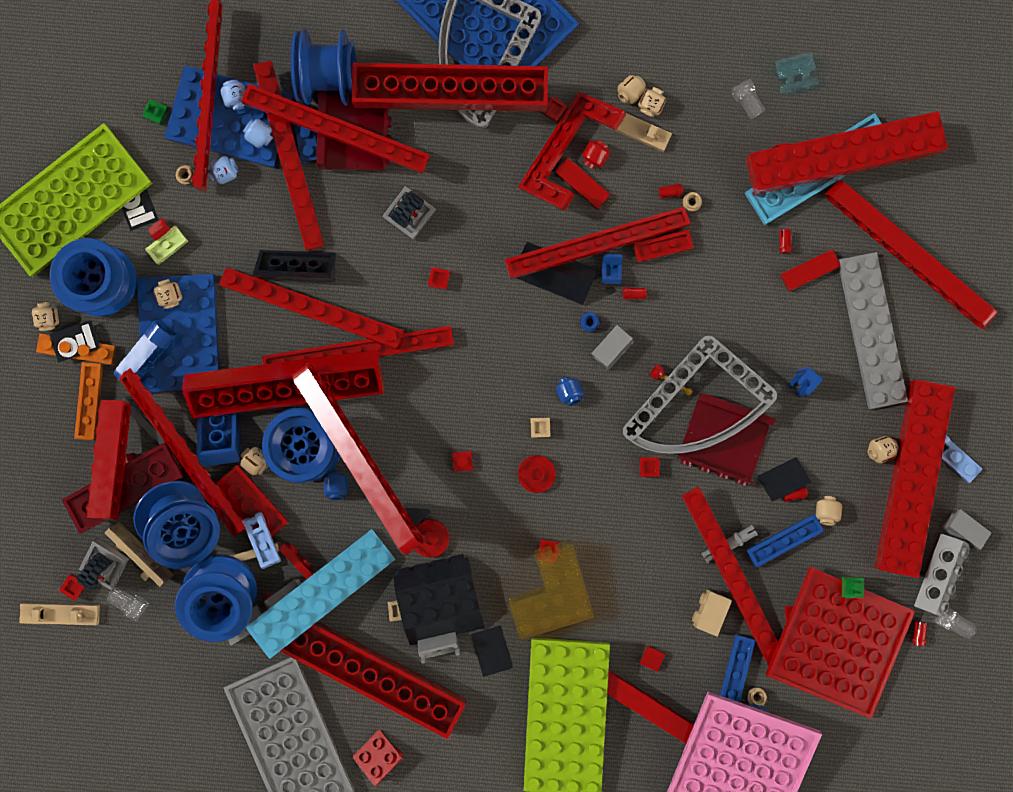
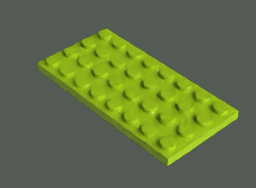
[0,123,153,277]
[524,637,610,792]

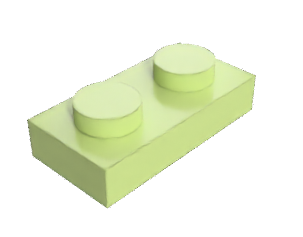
[145,226,189,265]

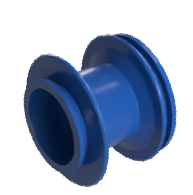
[291,29,357,106]
[50,238,137,317]
[262,408,341,483]
[133,481,220,569]
[175,555,257,642]

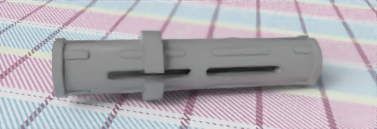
[701,525,758,564]

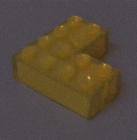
[508,539,595,640]

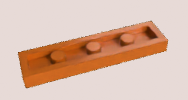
[36,333,117,365]
[74,362,104,440]

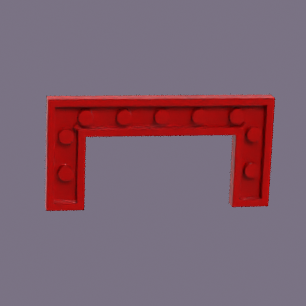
[518,92,626,212]

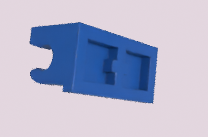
[789,367,823,397]

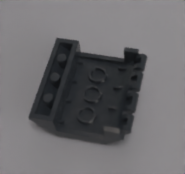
[393,554,485,646]

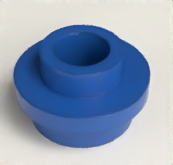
[580,312,599,332]

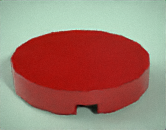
[518,455,556,493]
[415,519,450,558]

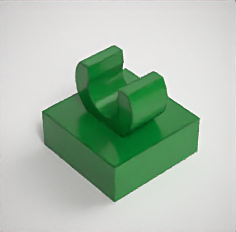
[142,99,169,125]
[842,577,864,598]

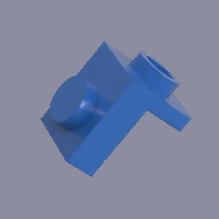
[602,253,623,284]

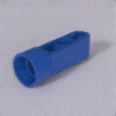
[113,319,177,383]

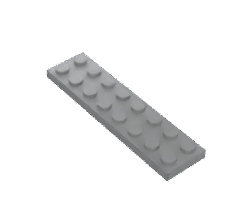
[838,252,908,409]

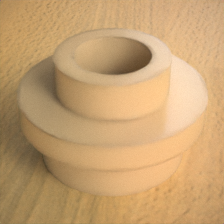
[176,165,195,185]
[683,192,702,212]
[747,688,767,706]

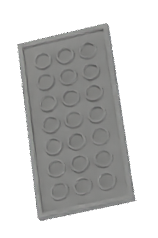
[223,657,355,792]

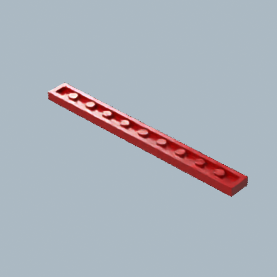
[192,0,223,192]
[253,60,324,251]
[241,84,430,174]
[504,207,691,280]
[219,267,404,350]
[262,326,454,364]
[119,368,246,537]
[681,486,778,666]

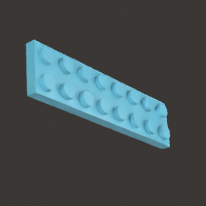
[744,113,882,225]
[245,529,395,659]

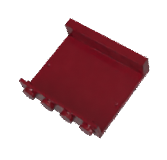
[316,91,392,171]
[677,393,775,486]

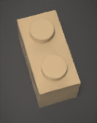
[692,589,732,637]

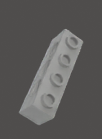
[914,534,970,617]

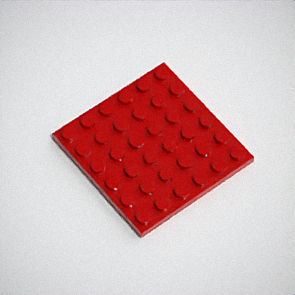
[765,566,915,719]

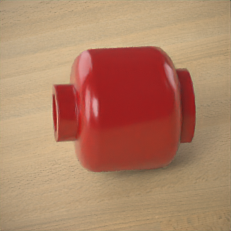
[582,139,610,169]

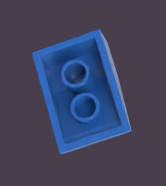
[196,413,241,466]

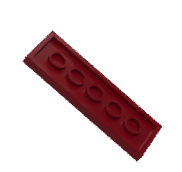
[62,443,184,534]

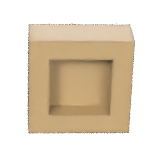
[530,418,550,438]
[388,600,401,621]

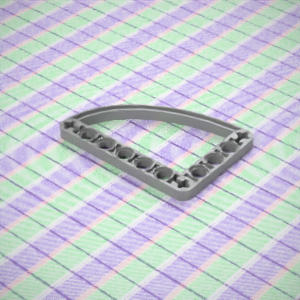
[439,0,541,129]
[623,336,777,454]

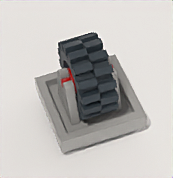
[382,186,436,240]
[77,538,129,591]

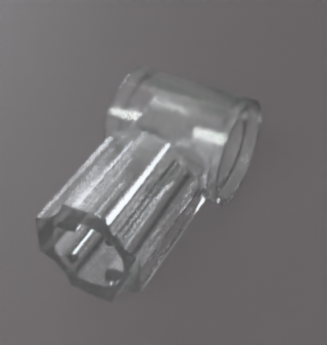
[731,78,766,120]
[106,586,149,621]
[933,608,977,639]

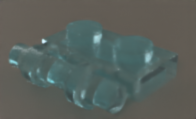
[773,52,819,93]

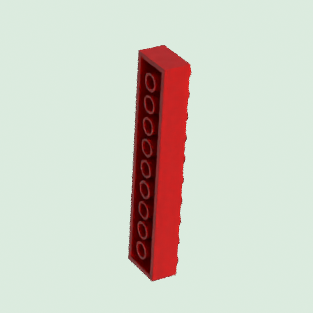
[352,63,548,112]
[745,111,948,196]
[182,350,384,418]
[874,379,955,578]
[280,621,467,739]

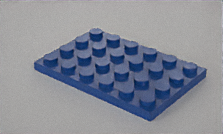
[164,65,295,169]
[137,274,220,392]

